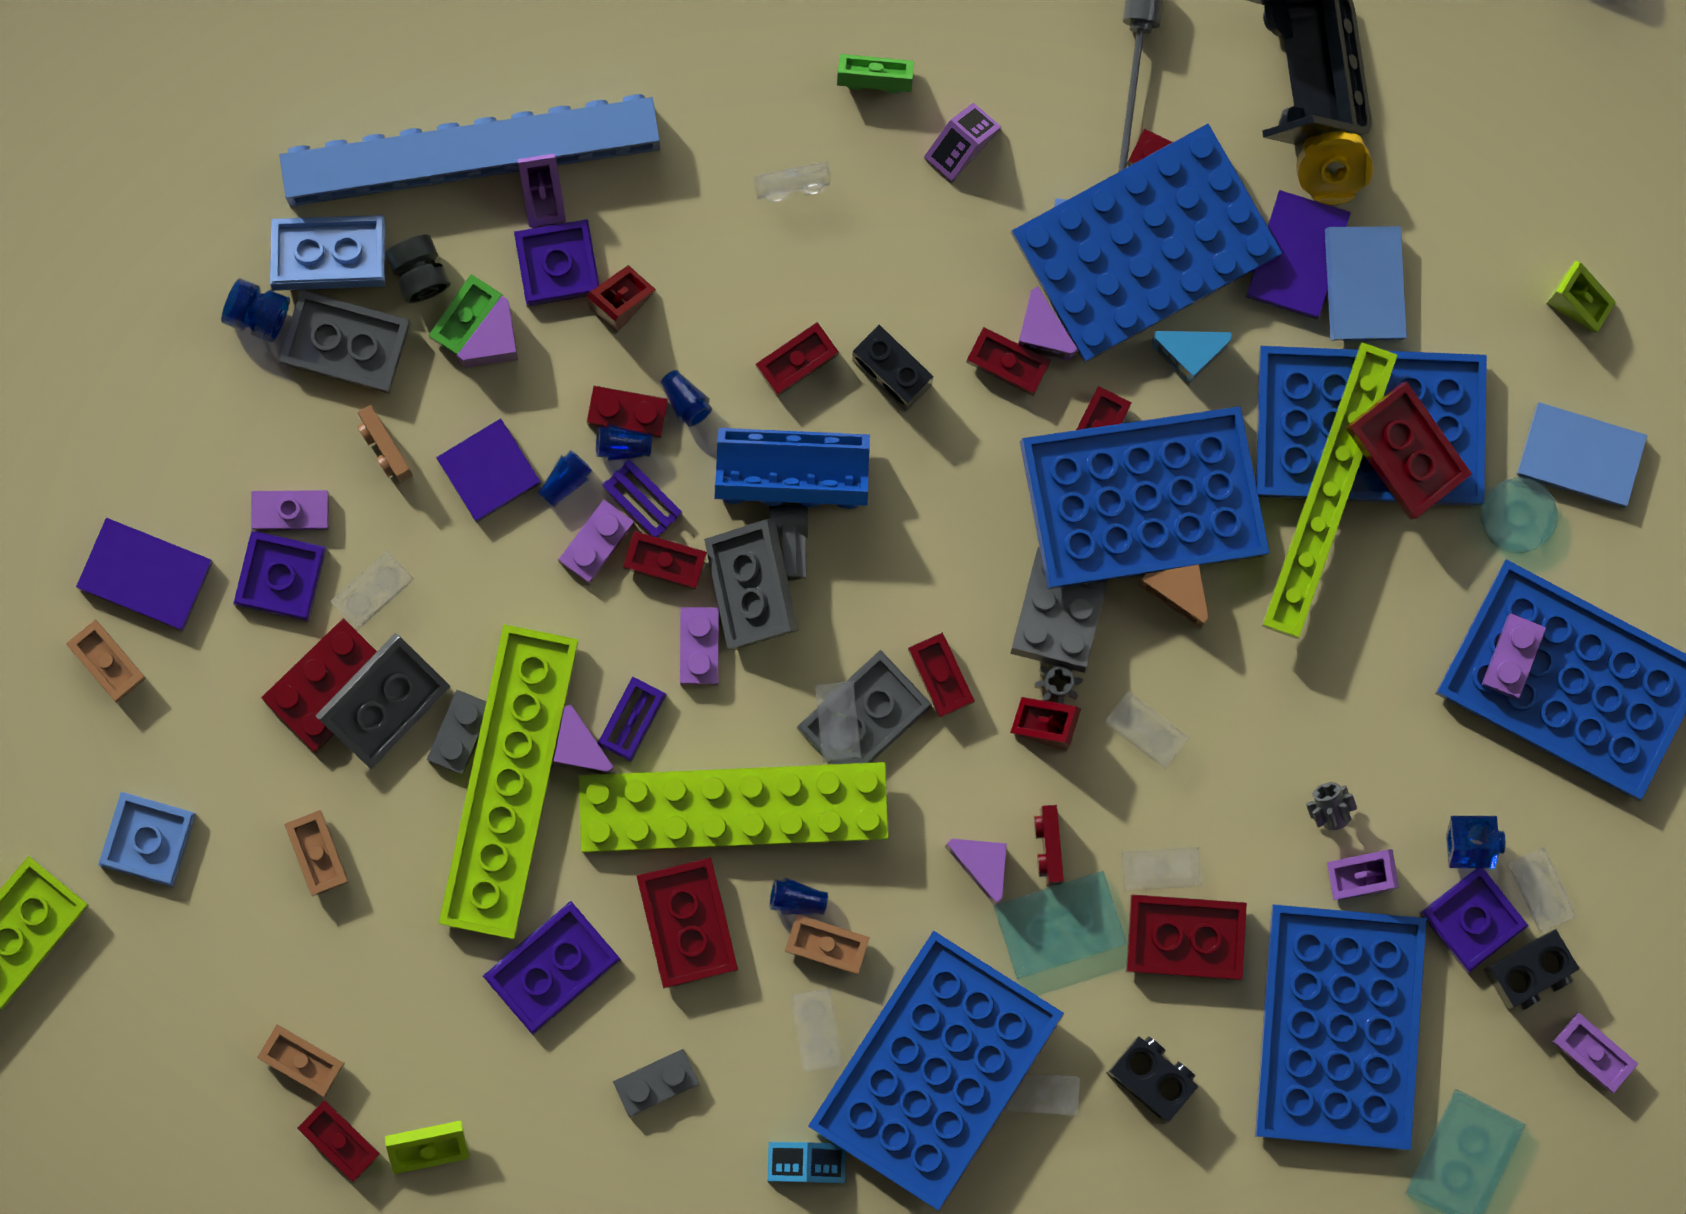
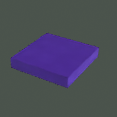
[514,219,599,307]
[436,418,541,523]
[233,530,327,622]
[1419,865,1529,973]

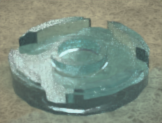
[1480,477,1558,554]

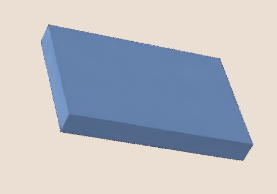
[270,215,386,291]
[1325,226,1407,341]
[1516,402,1647,508]

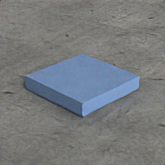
[98,792,196,888]

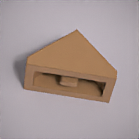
[1138,564,1209,629]

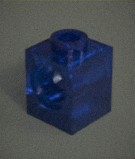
[1446,816,1506,869]

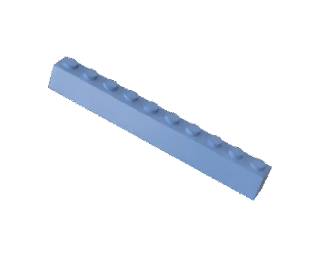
[279,94,661,207]

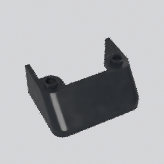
[1246,0,1372,145]

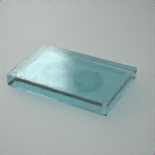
[993,871,1127,979]
[1404,1089,1526,1214]

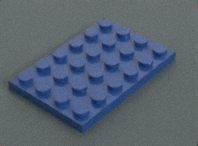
[1011,123,1282,363]
[1256,346,1487,506]
[1020,406,1270,590]
[1435,559,1686,802]
[1255,904,1427,1150]
[808,930,1064,1211]

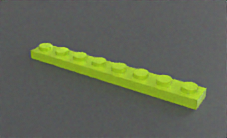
[1261,342,1398,640]

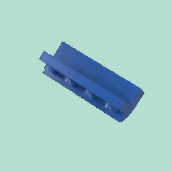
[714,428,870,509]

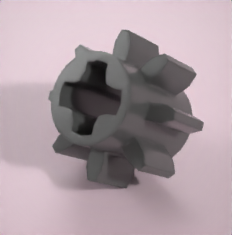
[1034,665,1083,704]
[1306,782,1357,830]

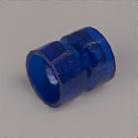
[221,278,290,343]

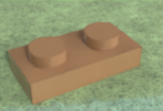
[357,405,413,483]
[66,619,146,703]
[284,810,349,897]
[785,914,870,975]
[257,1024,345,1097]

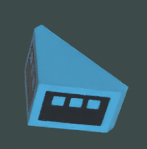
[1152,331,1231,384]
[767,1142,846,1183]

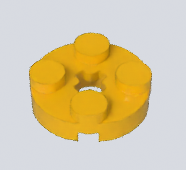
[1296,131,1373,205]

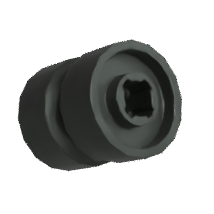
[385,234,451,304]

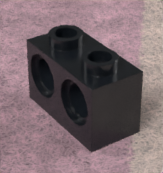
[852,324,934,411]
[1484,929,1580,1011]
[1107,1036,1199,1123]

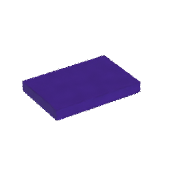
[1246,190,1351,320]
[76,517,213,631]
[483,901,621,1035]

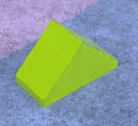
[1546,261,1616,333]

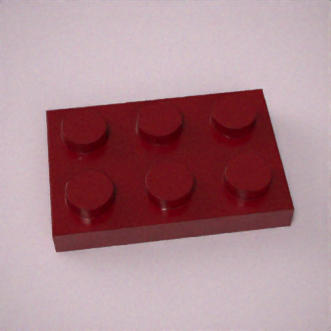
[1345,382,1472,520]
[261,618,377,753]
[636,857,738,989]
[1126,894,1247,980]

